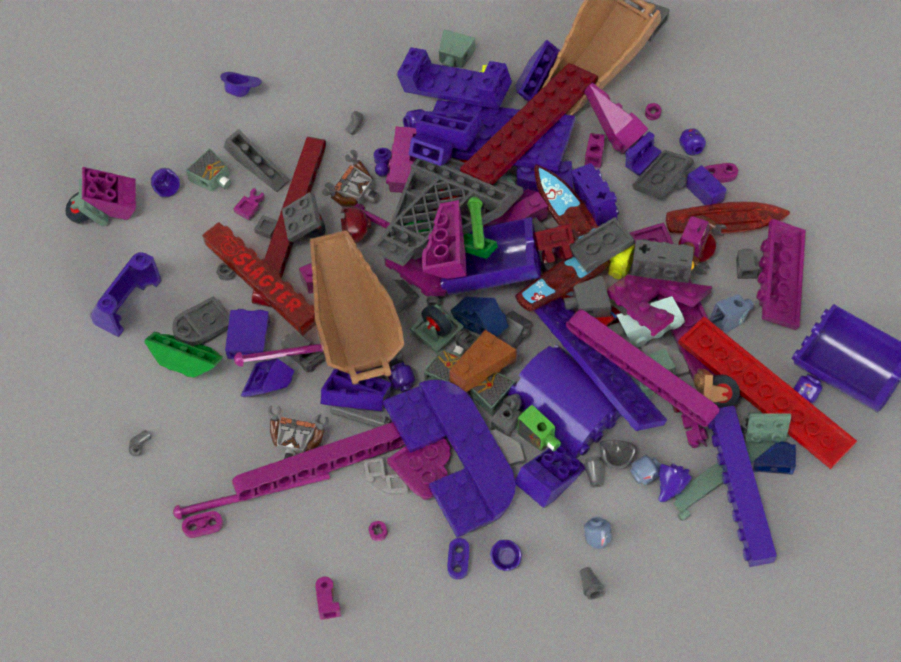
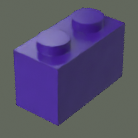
[408,133,453,166]
[686,165,726,211]

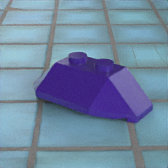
[515,40,560,102]

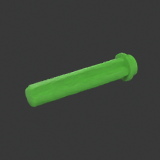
[467,197,484,249]

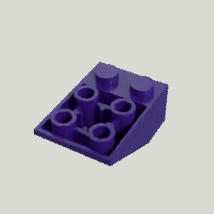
[515,445,585,508]

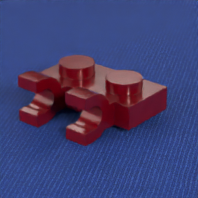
[533,224,574,263]

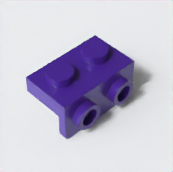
[625,131,661,175]

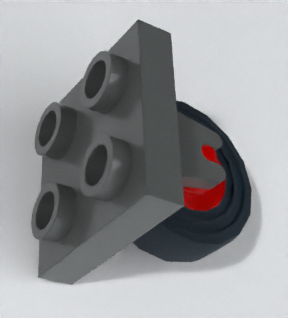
[282,192,326,242]

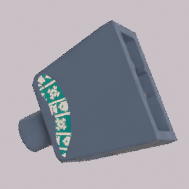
[709,294,754,334]

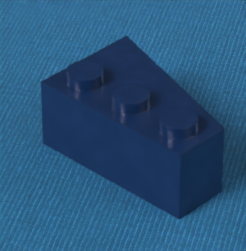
[450,296,509,337]

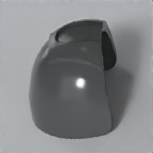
[600,440,635,469]

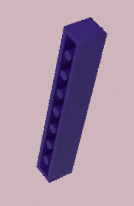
[708,406,777,567]

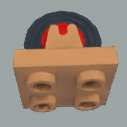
[694,369,740,408]

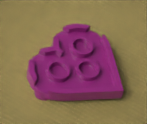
[387,439,450,500]

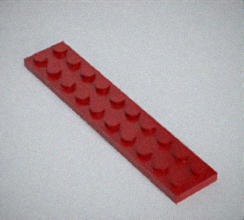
[678,317,857,469]

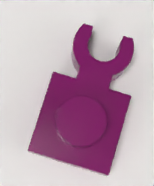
[233,188,265,220]

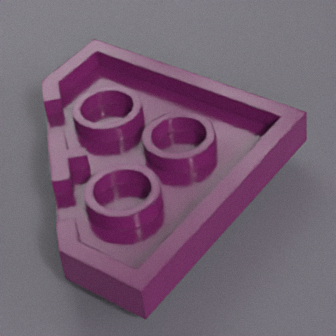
[384,257,446,296]

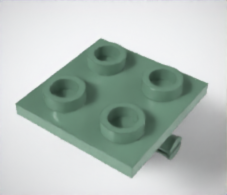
[745,412,791,442]

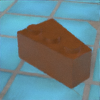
[450,330,517,392]

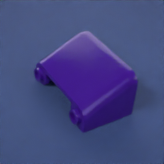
[90,252,162,337]

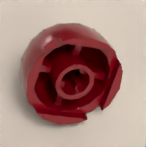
[341,207,371,243]

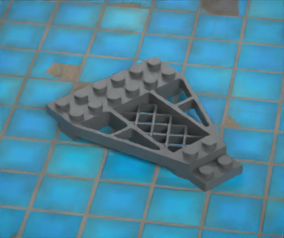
[372,158,523,266]

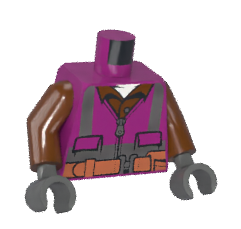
[681,215,727,275]

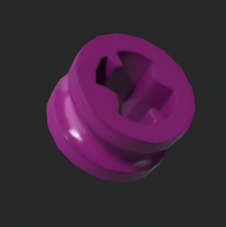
[645,103,662,120]
[368,521,388,541]

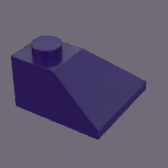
[241,358,295,398]

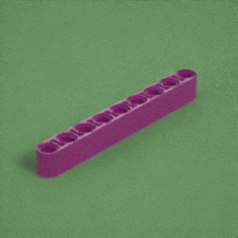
[566,309,720,427]
[232,422,405,501]

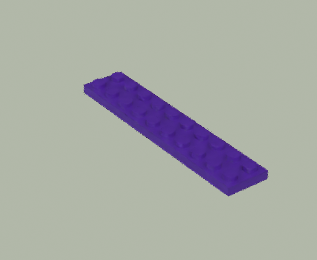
[524,291,667,431]

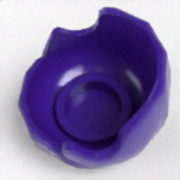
[151,168,180,197]
[490,540,522,571]

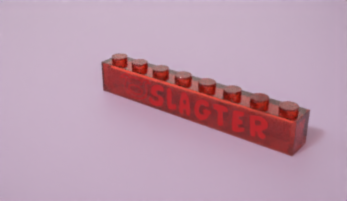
[202,222,316,336]

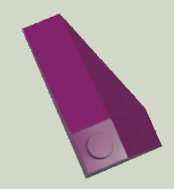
[584,83,648,154]
[483,189,548,227]
[422,200,466,279]

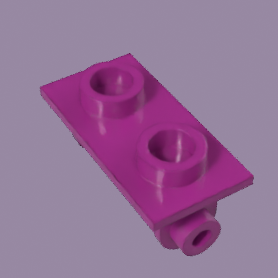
[681,412,708,448]

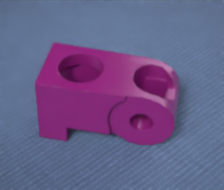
[585,133,605,168]
[315,576,341,620]

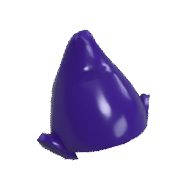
[658,463,692,502]

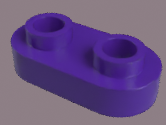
[447,538,470,580]

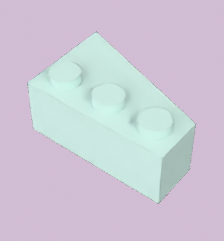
[617,296,685,347]

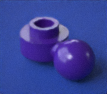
[373,148,392,177]

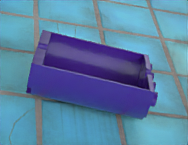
[440,217,541,296]
[791,304,901,413]
[508,345,623,459]

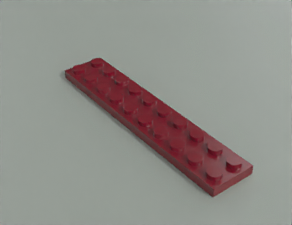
[460,63,598,185]

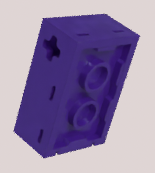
[571,163,619,228]

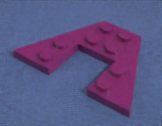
[607,275,712,336]

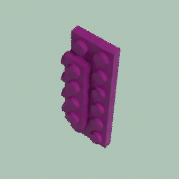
[756,219,806,330]

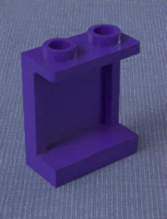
[225,309,270,361]

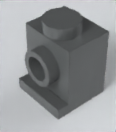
[736,248,759,279]

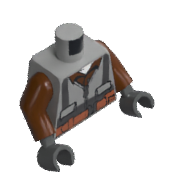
[322,150,379,207]
[268,406,329,459]

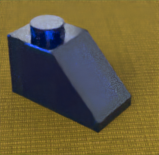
[752,442,796,475]

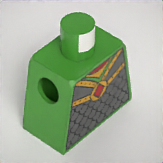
[518,405,561,451]

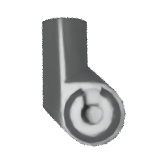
[345,111,363,135]
[129,430,151,456]

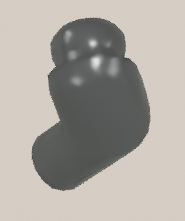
[503,394,522,410]

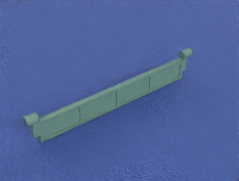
[673,434,790,521]

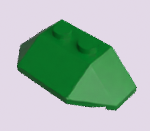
[144,331,223,378]

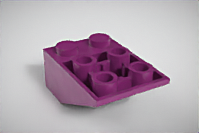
[82,167,136,220]

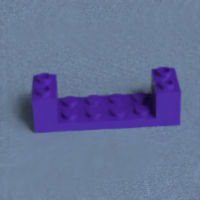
[397,47,512,109]

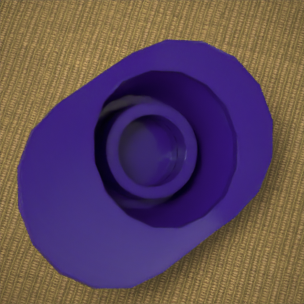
[220,72,262,97]

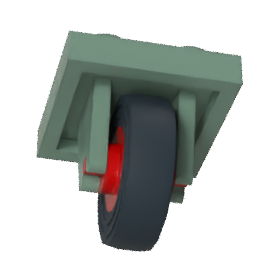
[65,178,108,226]
[410,304,464,354]

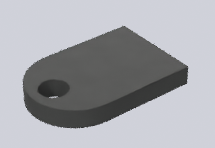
[172,296,230,346]

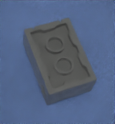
[632,239,694,283]

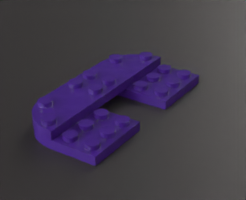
[383,380,516,538]

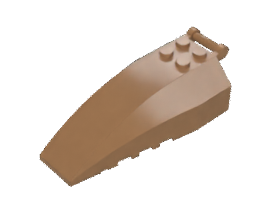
[543,0,661,115]
[310,230,404,385]

